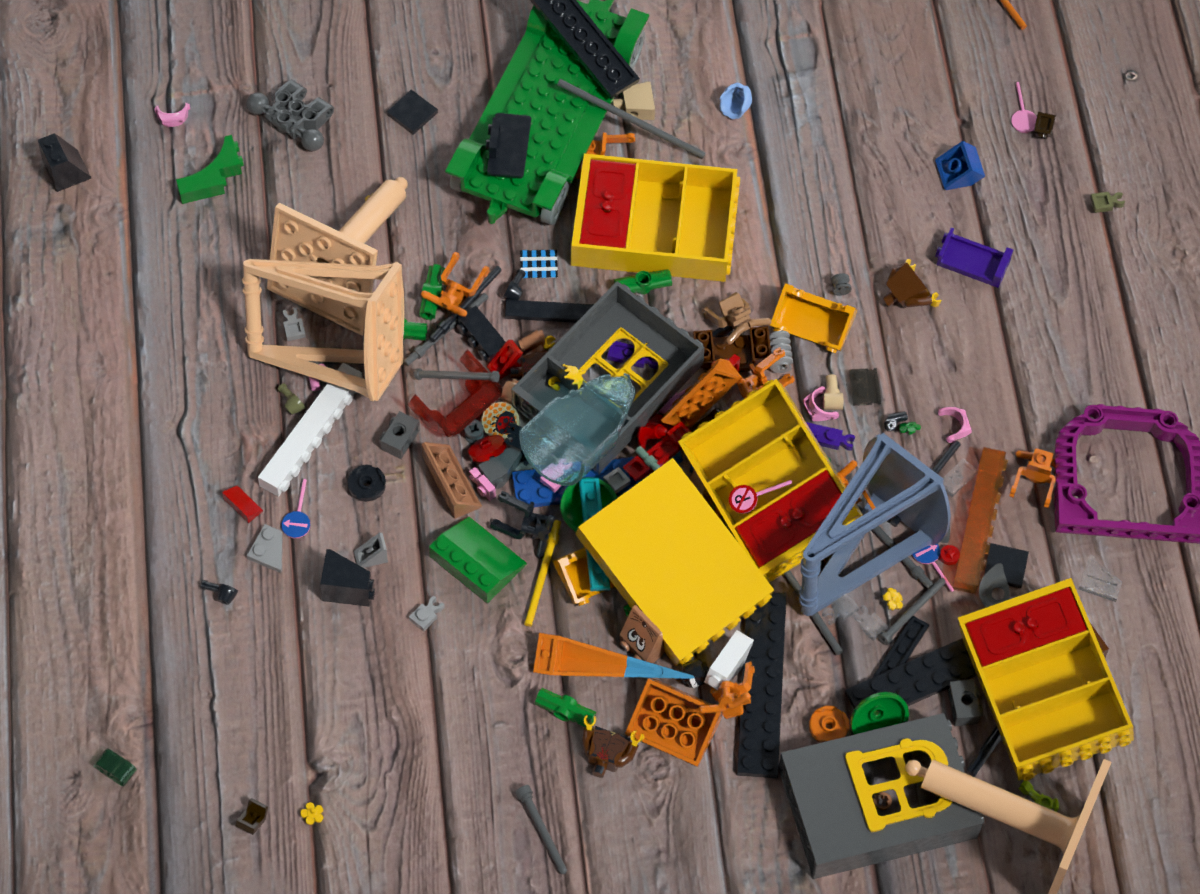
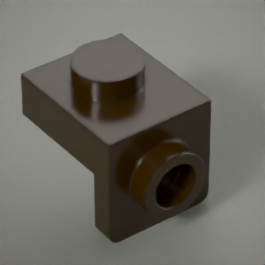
[1033,112,1056,139]
[235,798,268,835]

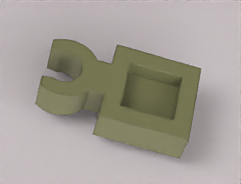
[1090,192,1125,213]

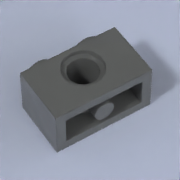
[379,411,420,459]
[948,679,983,726]

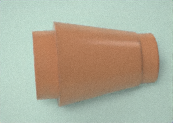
[518,330,546,351]

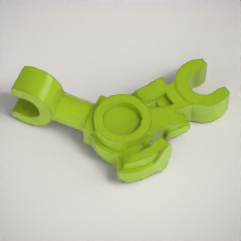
[1018,780,1059,812]

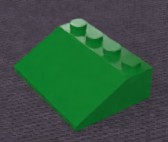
[429,517,527,604]

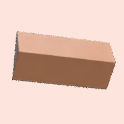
[422,442,482,519]

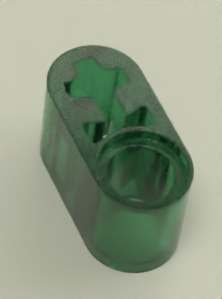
[94,748,137,787]

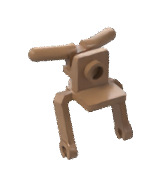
[702,292,771,345]

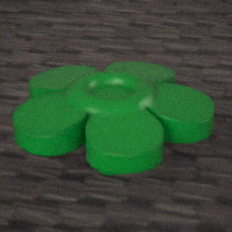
[899,422,921,435]

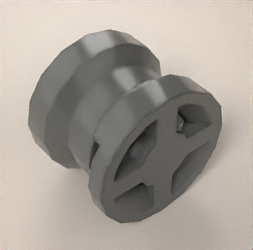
[831,273,852,296]
[464,420,484,444]

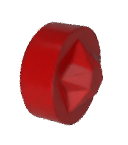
[940,545,960,565]

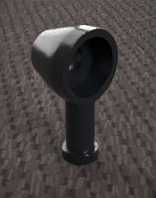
[503,269,526,300]
[201,580,238,605]

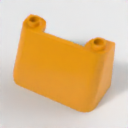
[770,283,857,354]
[553,547,615,606]

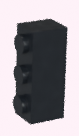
[457,306,506,364]

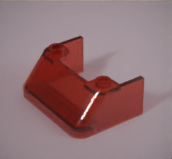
[407,349,502,437]

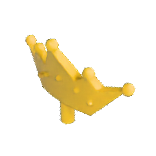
[562,364,586,392]

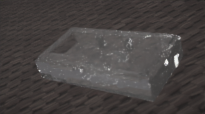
[943,458,978,497]

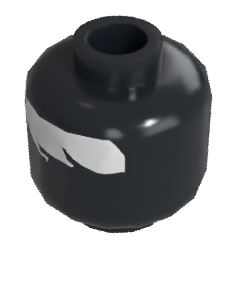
[682,659,709,688]

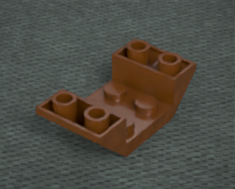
[693,326,771,372]

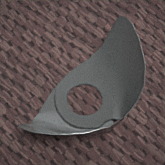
[979,563,1010,608]

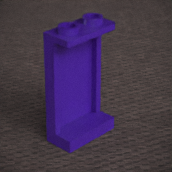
[935,228,1013,288]

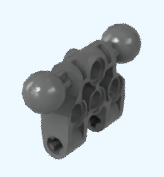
[246,79,335,151]

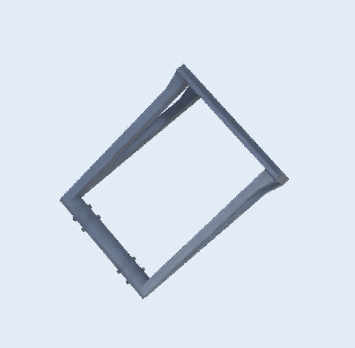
[799,433,951,616]

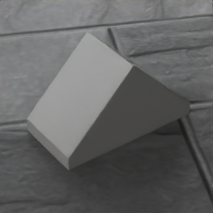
[354,532,388,568]

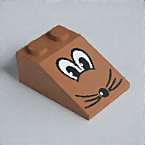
[620,605,665,663]

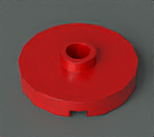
[468,435,506,462]

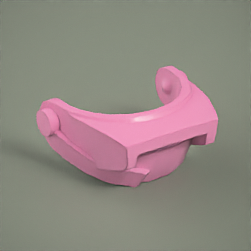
[155,102,190,128]
[802,386,839,422]
[938,407,972,443]

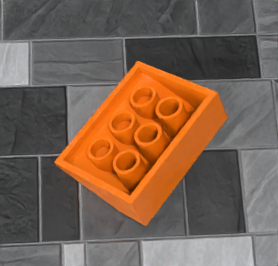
[661,358,742,429]
[625,678,723,767]

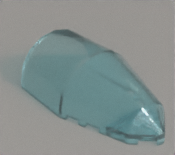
[519,373,635,486]

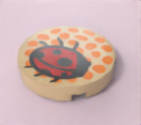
[482,402,520,439]

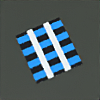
[520,250,558,278]

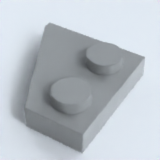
[247,524,283,573]

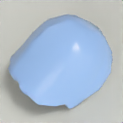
[719,82,752,120]

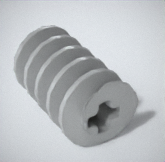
[769,331,793,373]

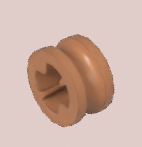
[874,792,892,810]

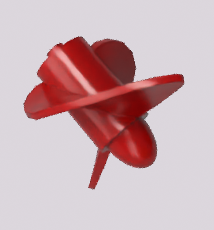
[636,414,674,450]

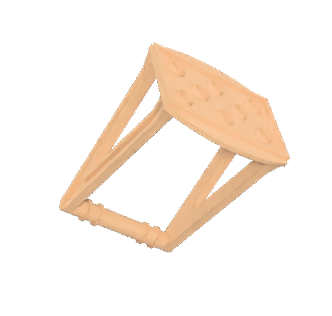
[242,259,404,401]

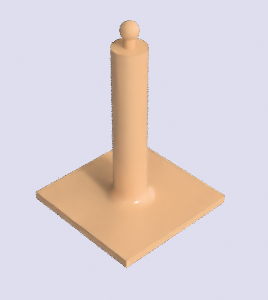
[267,177,408,336]
[905,759,1111,894]

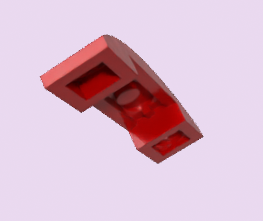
[623,421,691,482]

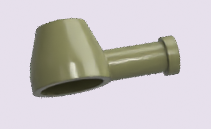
[278,383,306,415]

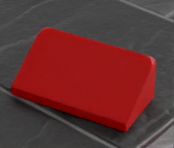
[222,485,263,523]

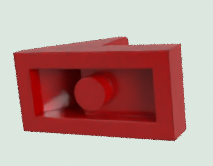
[487,340,523,380]

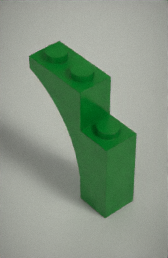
[176,135,244,204]

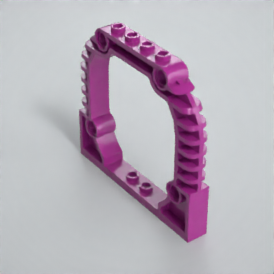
[1054,404,1200,544]

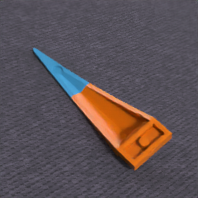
[533,633,695,679]

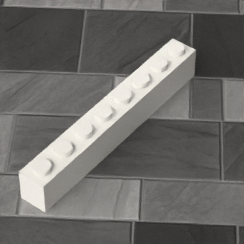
[258,363,363,497]

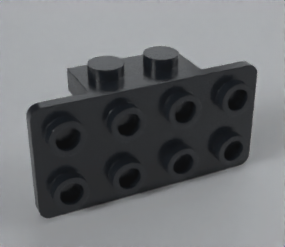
[486,113,531,178]

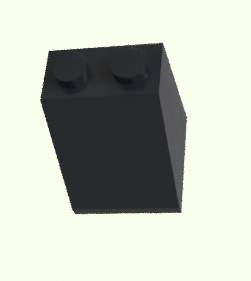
[37,133,91,192]
[320,549,375,607]

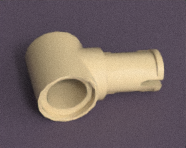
[823,374,844,410]

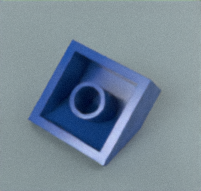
[935,141,985,190]

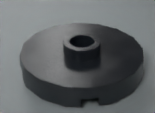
[347,464,386,502]

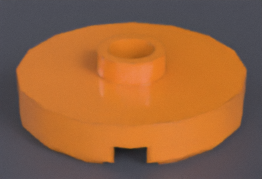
[809,706,849,743]

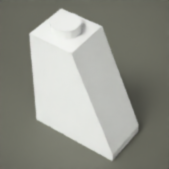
[704,630,754,690]

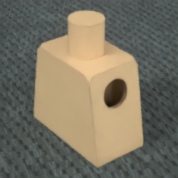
[613,82,655,120]

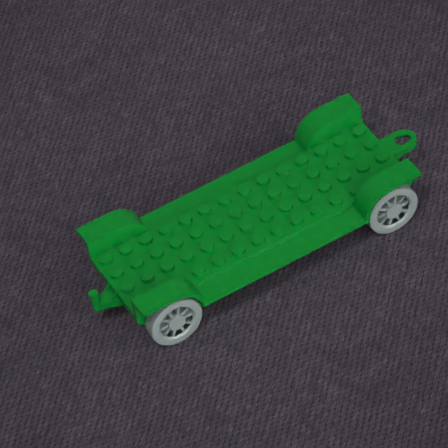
[445,0,649,225]

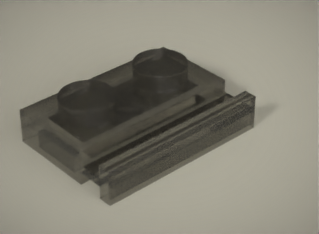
[849,368,881,406]

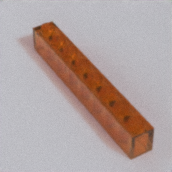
[953,447,1008,594]

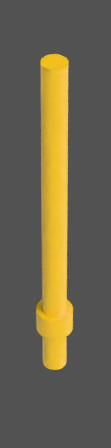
[524,520,561,627]

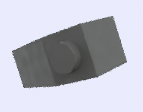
[478,438,529,489]

